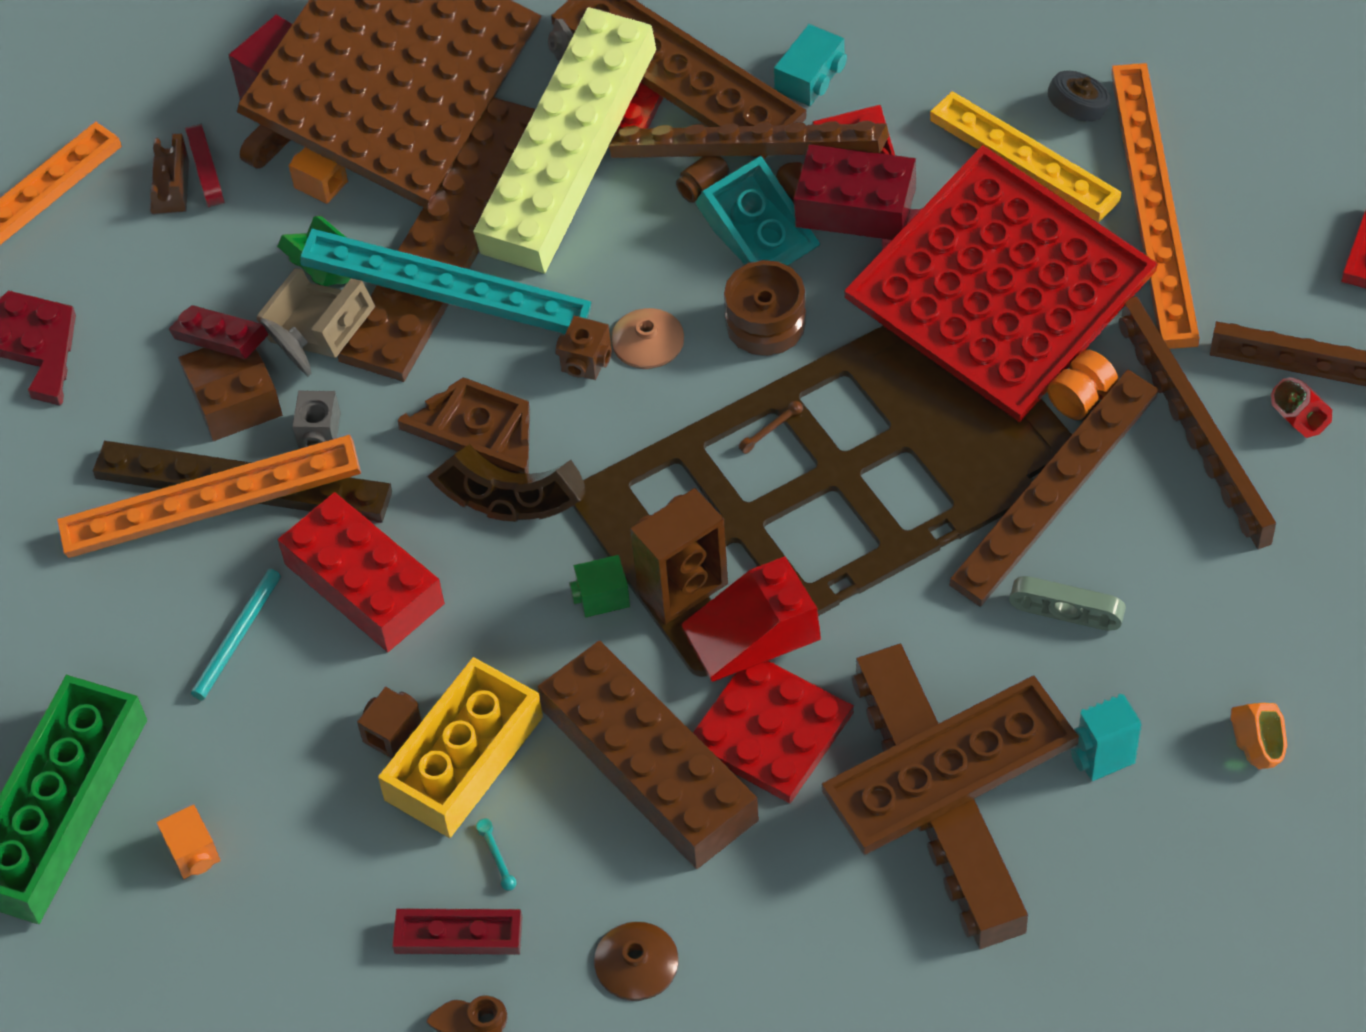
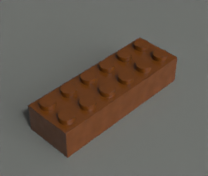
[538,640,759,870]

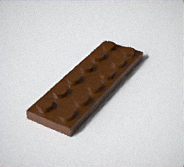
[822,675,1079,855]

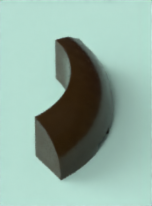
[427,444,585,522]

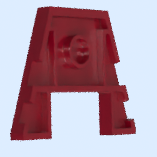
[0,290,76,406]

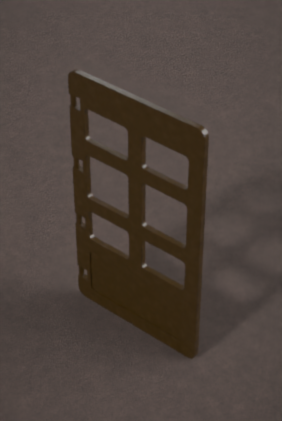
[572,326,1072,677]

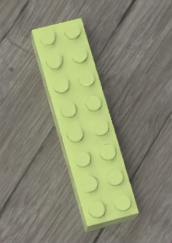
[473,7,656,274]

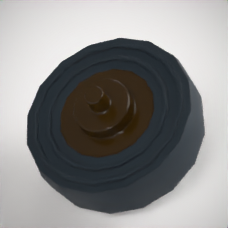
[1048,70,1111,122]

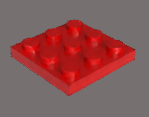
[693,661,854,804]

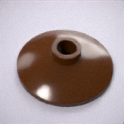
[594,922,679,1001]

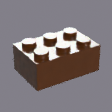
[630,488,728,625]

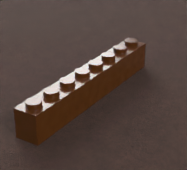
[852,643,1028,950]

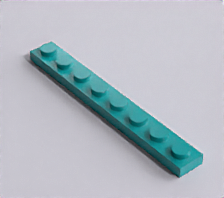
[300,229,592,334]

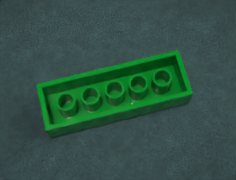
[0,674,147,925]

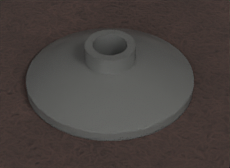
[260,318,312,377]

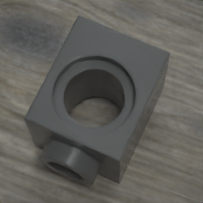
[293,390,341,449]

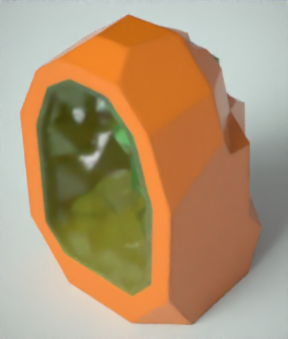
[1230,703,1287,769]

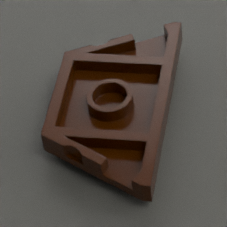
[398,377,530,474]

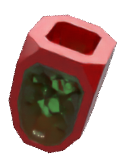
[1271,377,1332,438]

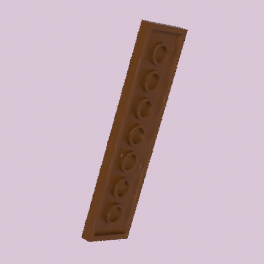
[551,0,806,159]

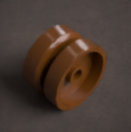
[724,260,806,356]

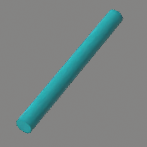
[191,569,281,701]

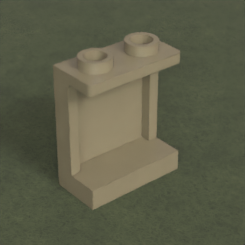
[257,268,375,358]

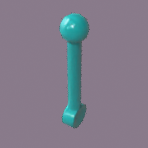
[476,818,517,891]

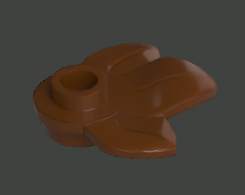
[427,995,508,1032]

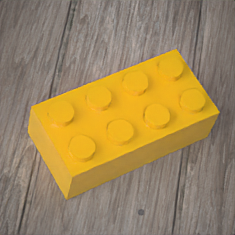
[378,657,543,838]

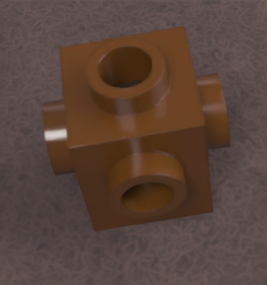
[555,316,612,380]

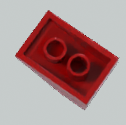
[681,556,821,682]

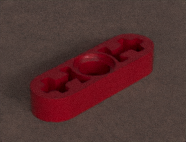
[185,123,225,208]

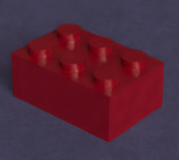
[794,144,916,240]

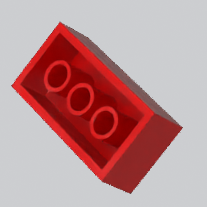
[277,492,445,652]

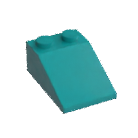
[695,156,821,266]

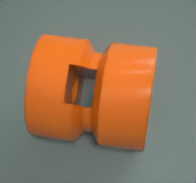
[1047,350,1118,420]

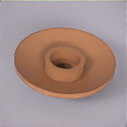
[611,308,684,369]

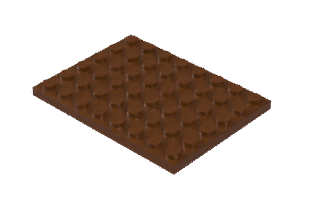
[237,0,542,209]

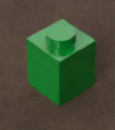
[569,555,630,618]

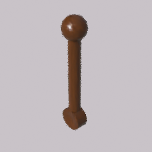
[738,401,803,454]

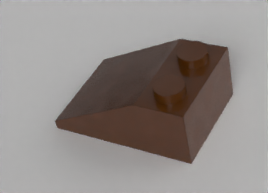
[178,348,283,442]

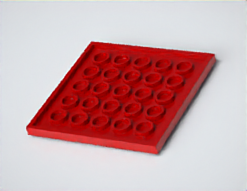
[844,145,1158,422]

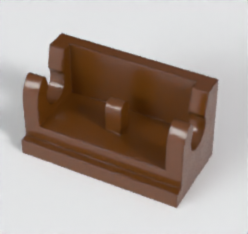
[150,133,189,214]

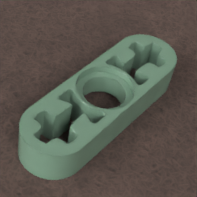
[1009,576,1126,631]

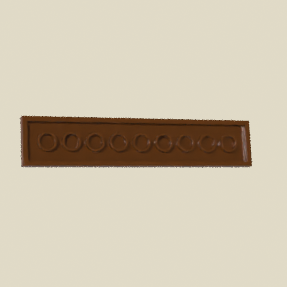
[337,97,536,382]

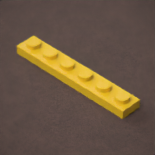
[930,91,1121,222]

